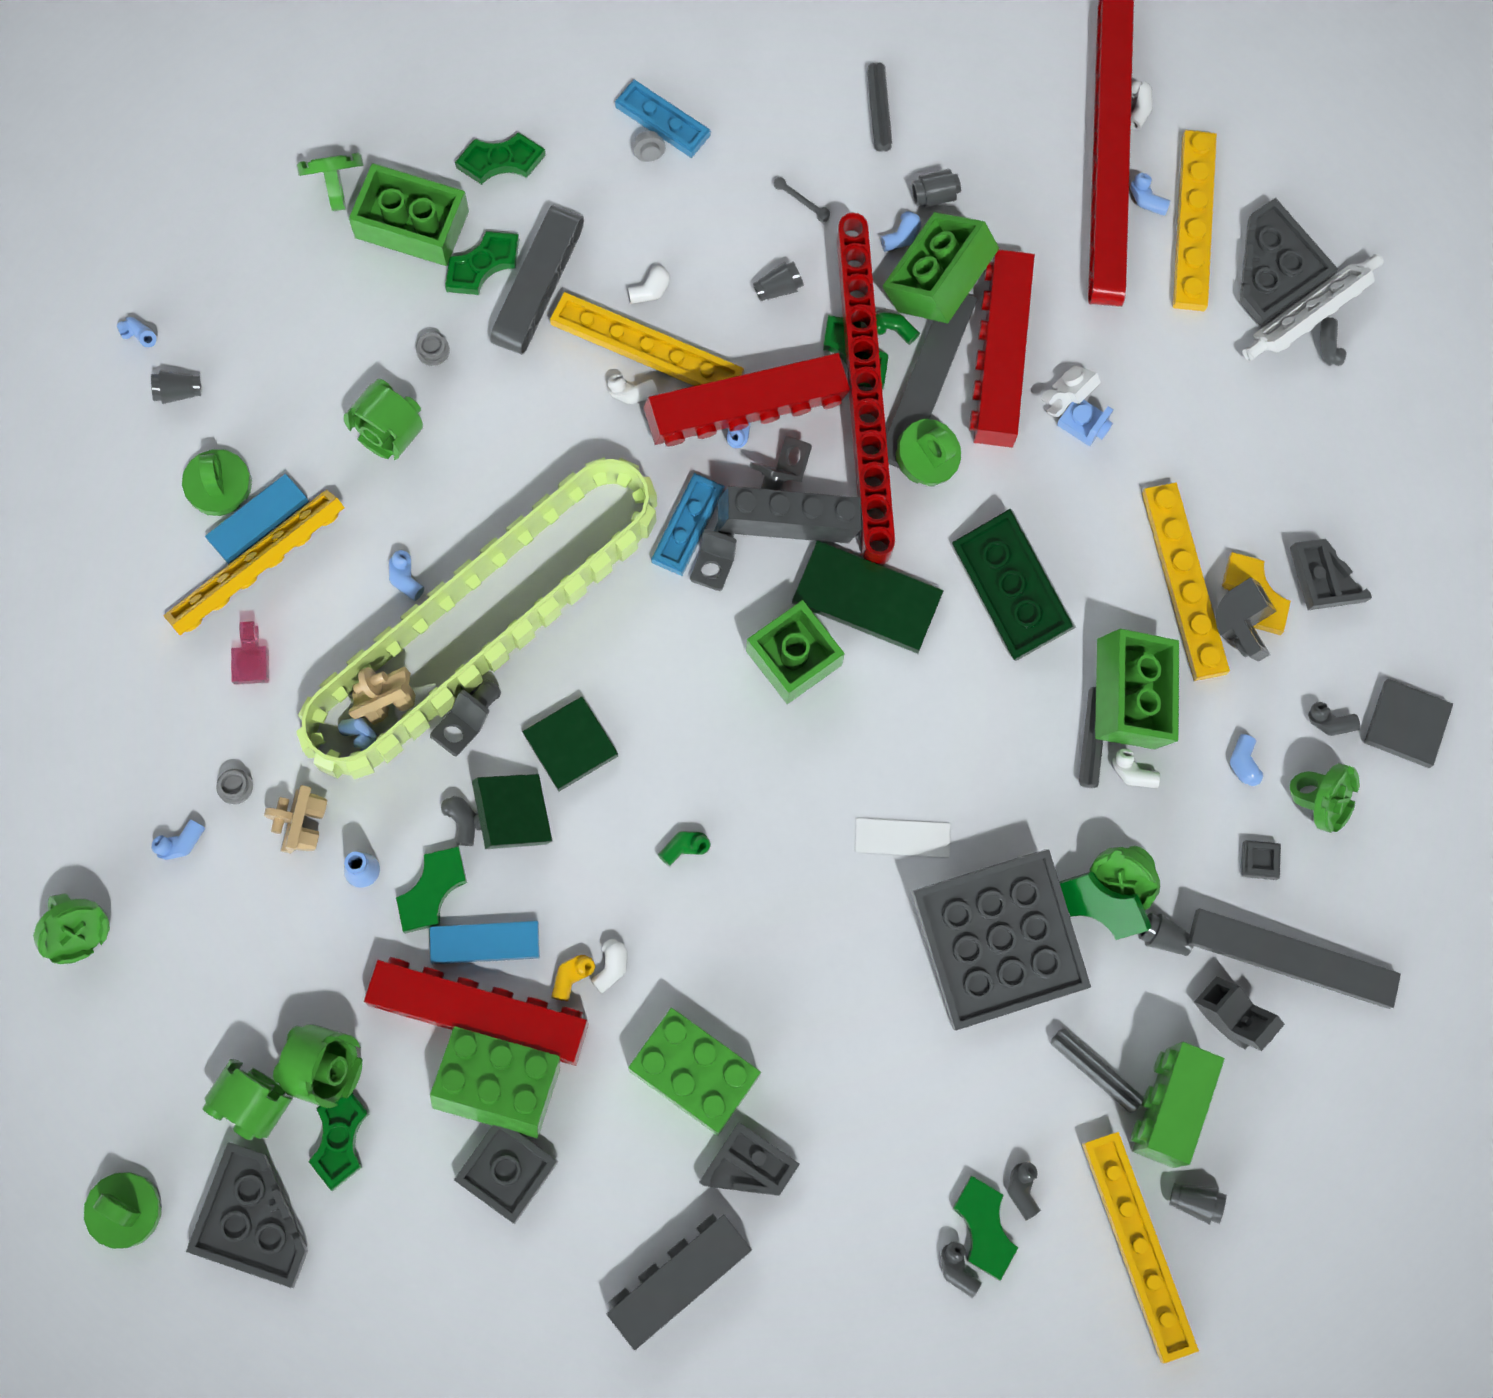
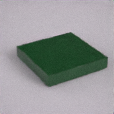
[522,696,618,792]
[472,774,553,849]

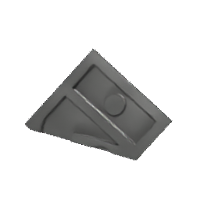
[1290,539,1372,610]
[699,1122,800,1196]

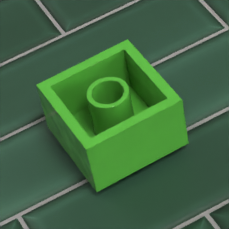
[746,600,845,704]

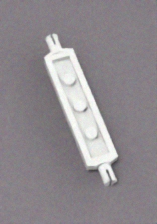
[1243,253,1384,361]

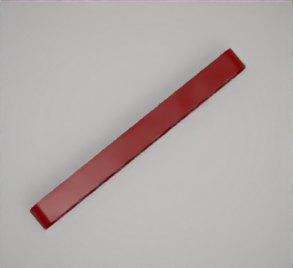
[1088,0,1134,307]
[837,212,895,565]

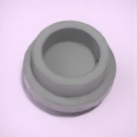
[633,131,666,162]
[416,333,450,366]
[216,769,253,804]

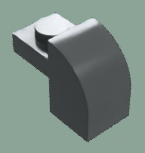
[1216,578,1277,662]
[1194,976,1285,1051]

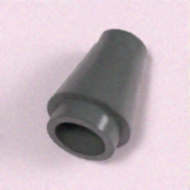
[753,261,804,302]
[151,370,201,404]
[1138,913,1194,956]
[1169,1183,1227,1225]

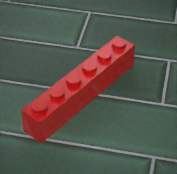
[969,250,1035,448]
[643,353,850,447]
[364,957,589,1066]

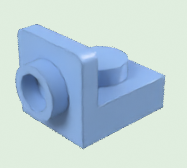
[1057,400,1114,447]

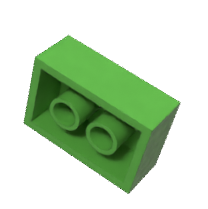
[349,163,469,266]
[882,212,999,323]
[1095,629,1179,750]
[628,1007,761,1136]
[430,1026,560,1139]
[1130,1042,1225,1168]

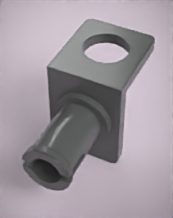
[749,436,812,491]
[690,522,737,591]
[430,680,501,756]

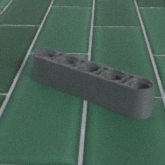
[490,205,584,355]

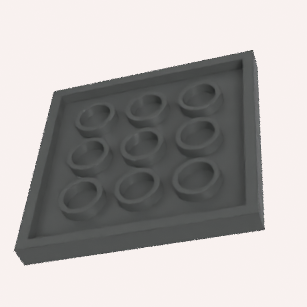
[911,849,1091,1031]

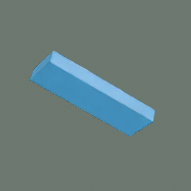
[615,79,711,158]
[651,473,725,576]
[205,474,309,564]
[430,921,540,964]

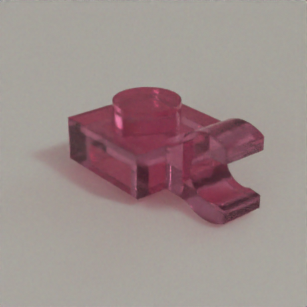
[231,621,269,685]

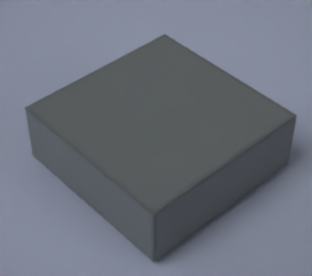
[1242,840,1281,880]

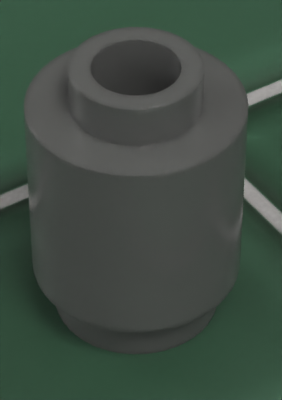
[911,169,961,208]

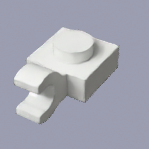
[1041,365,1101,417]

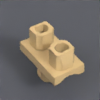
[349,666,416,725]
[264,785,328,854]

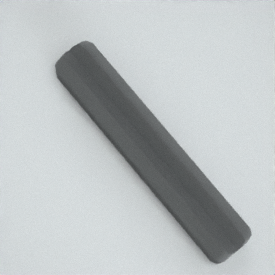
[867,62,892,152]
[1079,687,1103,788]
[1050,1029,1144,1113]

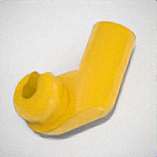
[551,955,595,1002]

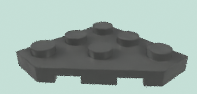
[1240,198,1338,326]
[186,1142,308,1288]

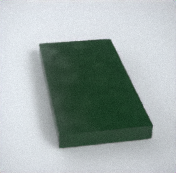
[952,508,1076,661]
[792,541,944,654]

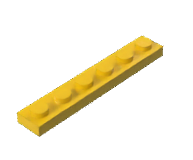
[1173,130,1217,312]
[550,292,744,386]
[1142,482,1230,681]
[163,489,345,636]
[1082,1132,1199,1364]

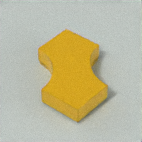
[1222,552,1291,635]

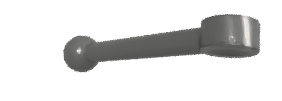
[774,177,830,222]

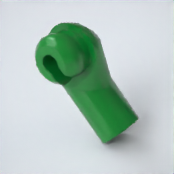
[876,311,920,345]
[657,831,711,867]

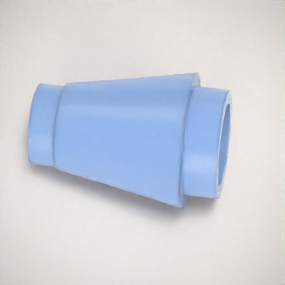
[344,852,380,888]

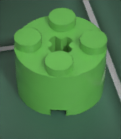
[343,379,423,460]
[273,1024,362,1108]
[202,1059,293,1141]

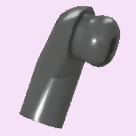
[1320,317,1346,366]

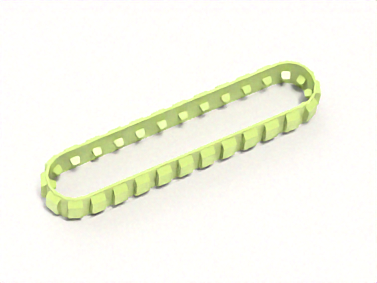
[296,457,657,780]

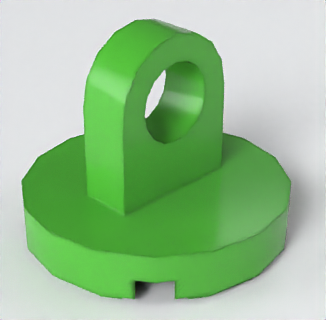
[296,153,364,212]
[896,419,961,487]
[182,449,252,516]
[1289,763,1360,833]
[1089,846,1160,910]
[33,893,110,964]
[84,1172,161,1249]

